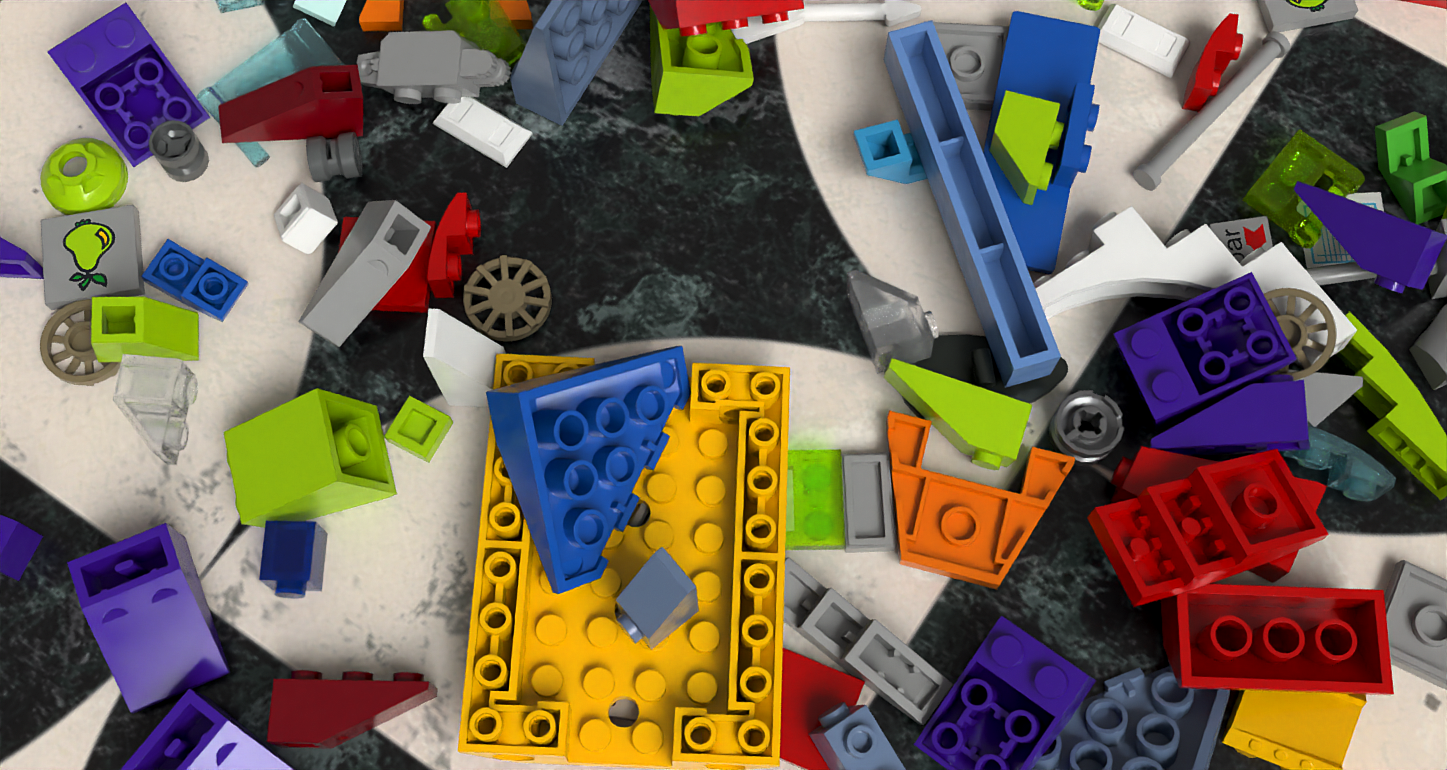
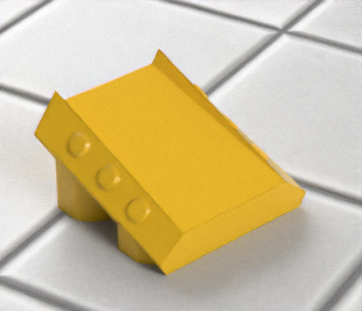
[1221,690,1367,770]

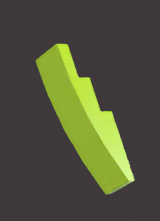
[1335,312,1447,500]

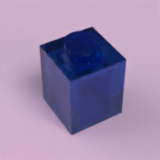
[259,521,328,599]

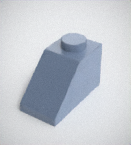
[616,547,699,650]

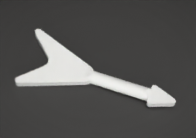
[731,0,921,44]

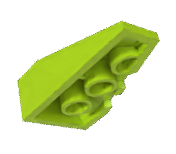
[650,6,754,117]

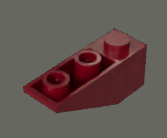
[218,65,363,143]
[267,670,438,749]

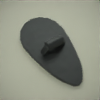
[902,335,1068,420]

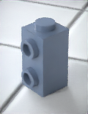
[809,702,906,770]

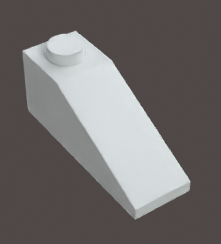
[423,309,506,407]

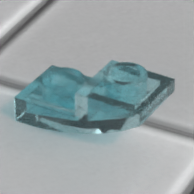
[1283,425,1396,501]

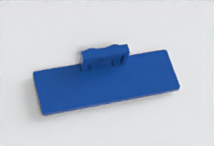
[983,11,1100,274]

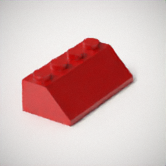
[1161,584,1394,696]

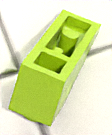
[883,358,1032,470]

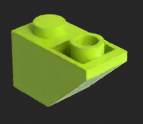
[989,90,1065,205]
[91,296,199,362]

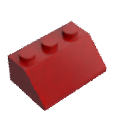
[648,0,804,37]

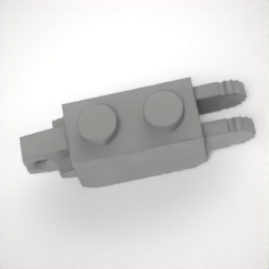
[357,30,512,104]

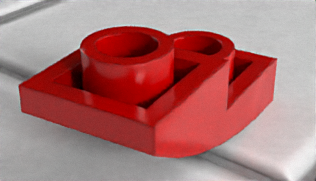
[1182,13,1243,112]
[427,192,481,298]

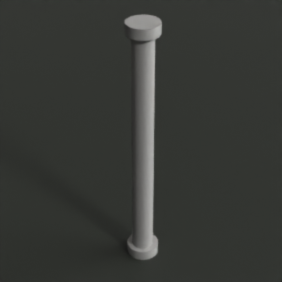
[1133,31,1290,191]

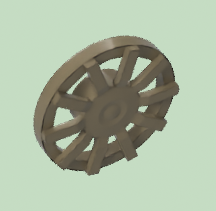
[463,255,552,342]
[1264,288,1337,380]
[40,299,125,386]

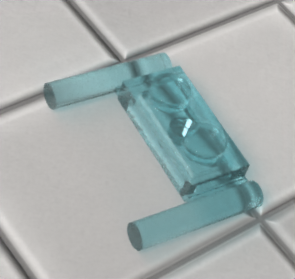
[197,18,363,168]

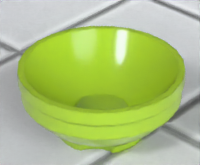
[40,138,128,215]

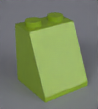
[223,388,397,529]

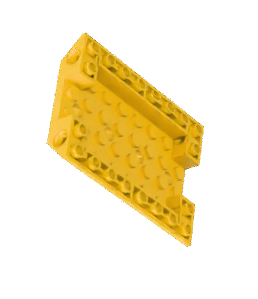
[458,353,790,770]

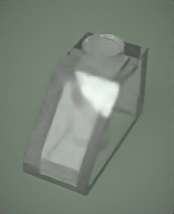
[846,270,938,374]

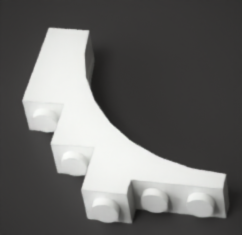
[1033,206,1357,370]

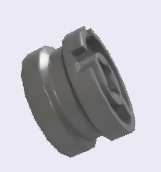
[1049,390,1124,466]

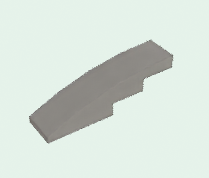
[783,557,954,725]

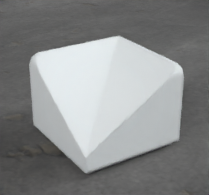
[274,183,338,254]

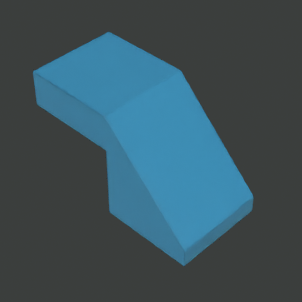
[853,119,927,184]

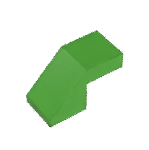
[1375,111,1447,224]

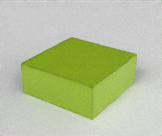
[384,396,454,463]

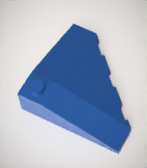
[486,346,691,594]

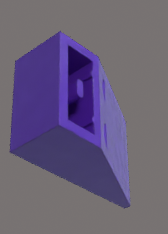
[47,2,210,167]
[1113,272,1297,431]
[67,523,230,713]
[914,616,1097,770]
[120,688,297,770]

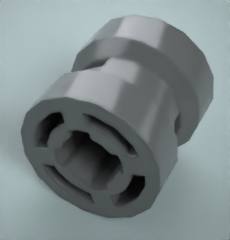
[149,120,209,182]
[306,132,363,182]

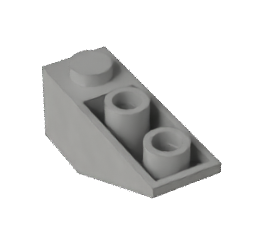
[298,200,431,347]

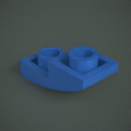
[141,239,249,322]

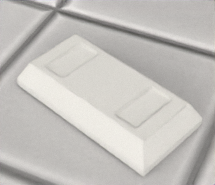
[1098,4,1191,78]
[433,97,532,168]

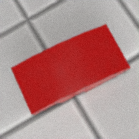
[1087,449,1329,607]

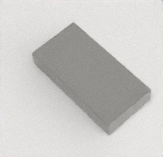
[840,452,896,553]

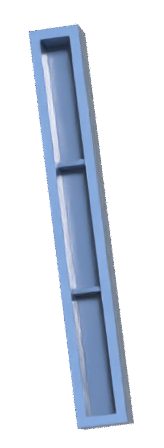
[883,20,1061,388]

